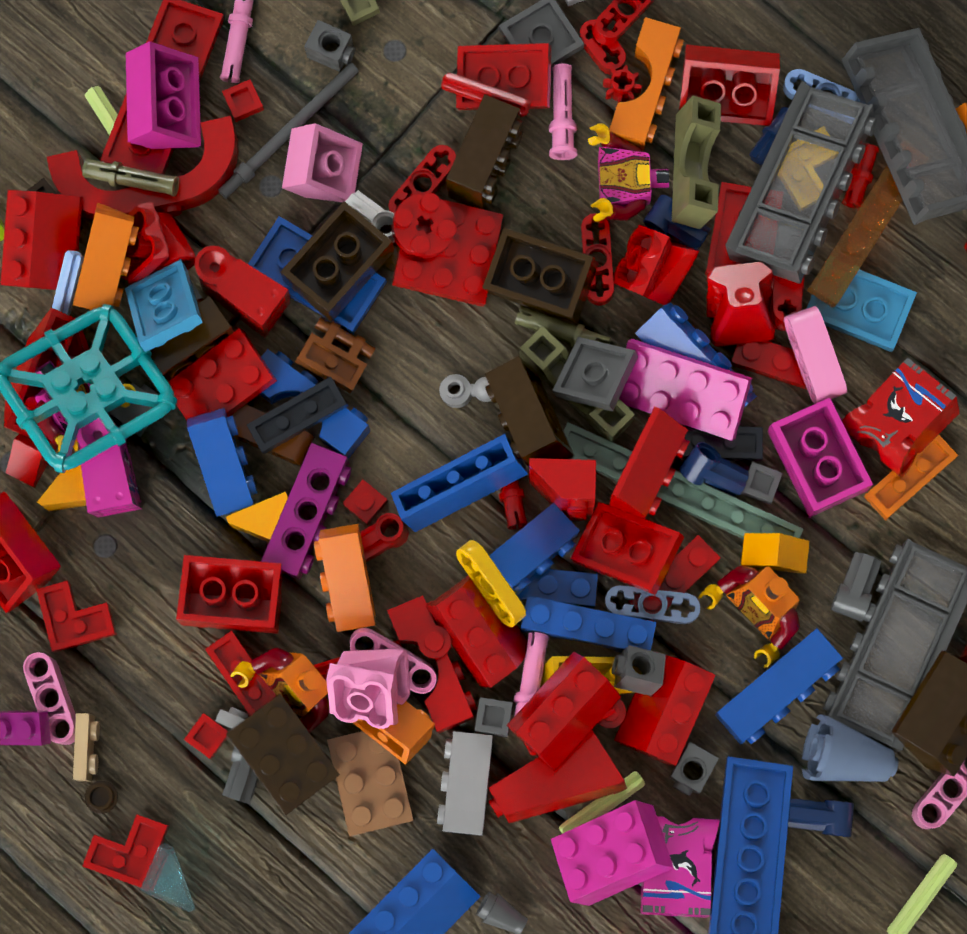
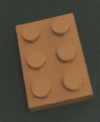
[327,731,414,837]

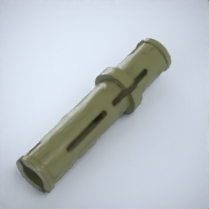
[82,158,179,197]
[515,306,611,348]

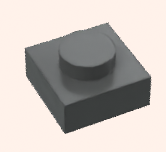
[741,462,783,505]

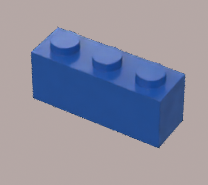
[187,408,258,517]
[489,503,580,595]

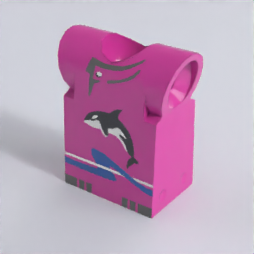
[76,418,142,518]
[640,816,720,918]

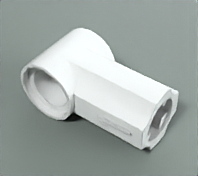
[345,190,395,243]

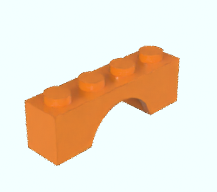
[609,17,684,151]

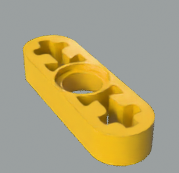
[456,540,526,627]

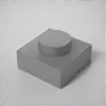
[215,707,249,729]

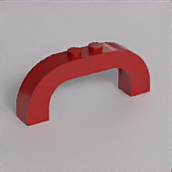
[47,116,238,221]

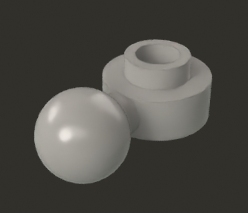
[439,374,491,408]

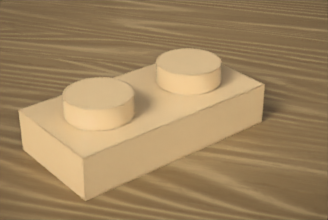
[73,713,100,781]

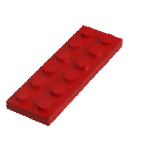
[100,0,224,174]

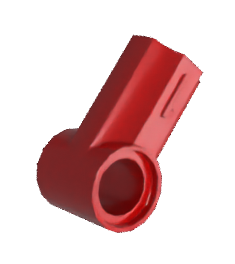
[360,513,409,563]

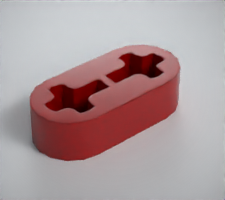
[580,19,626,75]

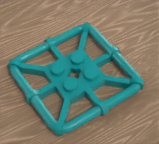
[0,304,177,473]

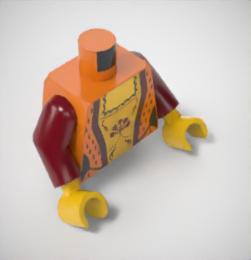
[698,565,800,668]
[231,648,330,733]

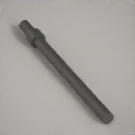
[218,62,359,199]

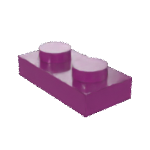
[0,711,51,746]

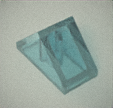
[140,844,195,912]

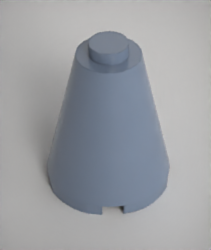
[802,714,898,782]

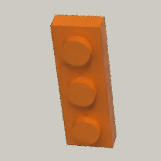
[864,435,959,521]

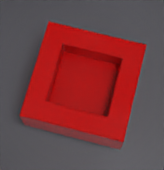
[222,79,264,122]
[342,479,388,526]
[184,713,228,760]

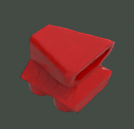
[121,201,196,285]
[614,225,700,306]
[706,262,775,346]

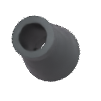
[476,892,528,934]

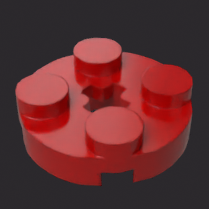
[392,193,457,258]

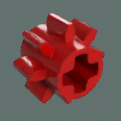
[603,65,642,103]

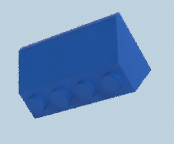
[349,849,481,934]

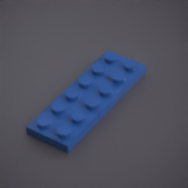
[708,756,793,934]

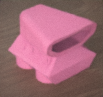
[326,649,410,729]

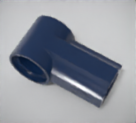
[643,194,711,250]
[679,442,749,496]
[788,799,854,837]

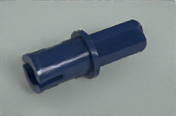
[749,107,789,165]

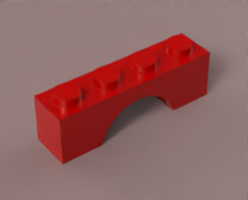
[387,595,477,734]

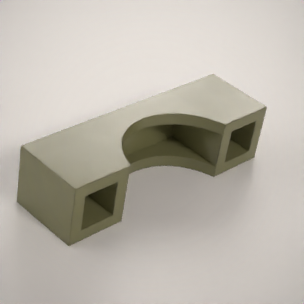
[672,96,721,229]
[520,326,635,442]

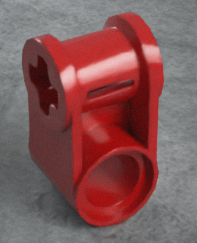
[770,274,805,331]

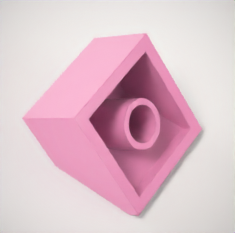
[282,123,363,203]

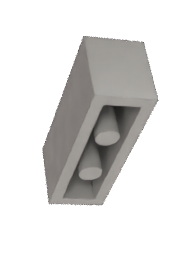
[437,731,493,836]

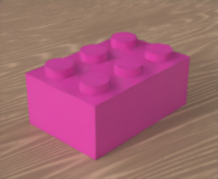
[767,397,873,518]
[551,800,674,906]

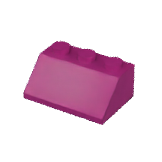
[126,41,201,149]

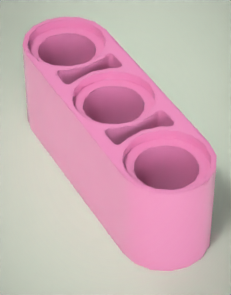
[784,306,847,404]
[350,628,436,694]
[23,652,76,745]
[912,760,967,829]

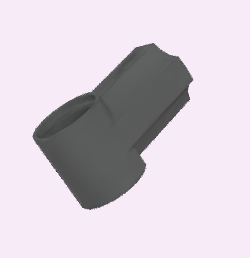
[831,552,881,622]
[222,746,258,804]

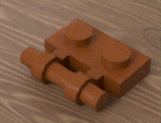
[295,317,376,394]

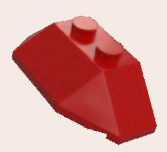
[4,308,89,438]

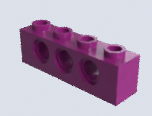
[261,443,352,580]

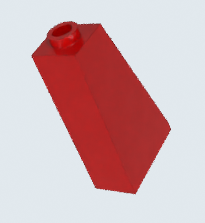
[488,730,627,823]

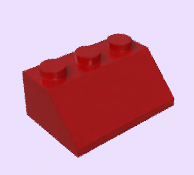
[679,44,780,126]
[0,190,83,290]
[609,406,690,519]
[529,458,596,521]
[0,491,61,613]
[176,555,282,634]
[426,575,528,688]
[614,651,716,768]
[506,652,621,771]

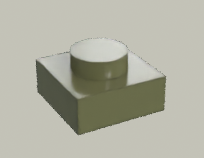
[339,0,380,26]

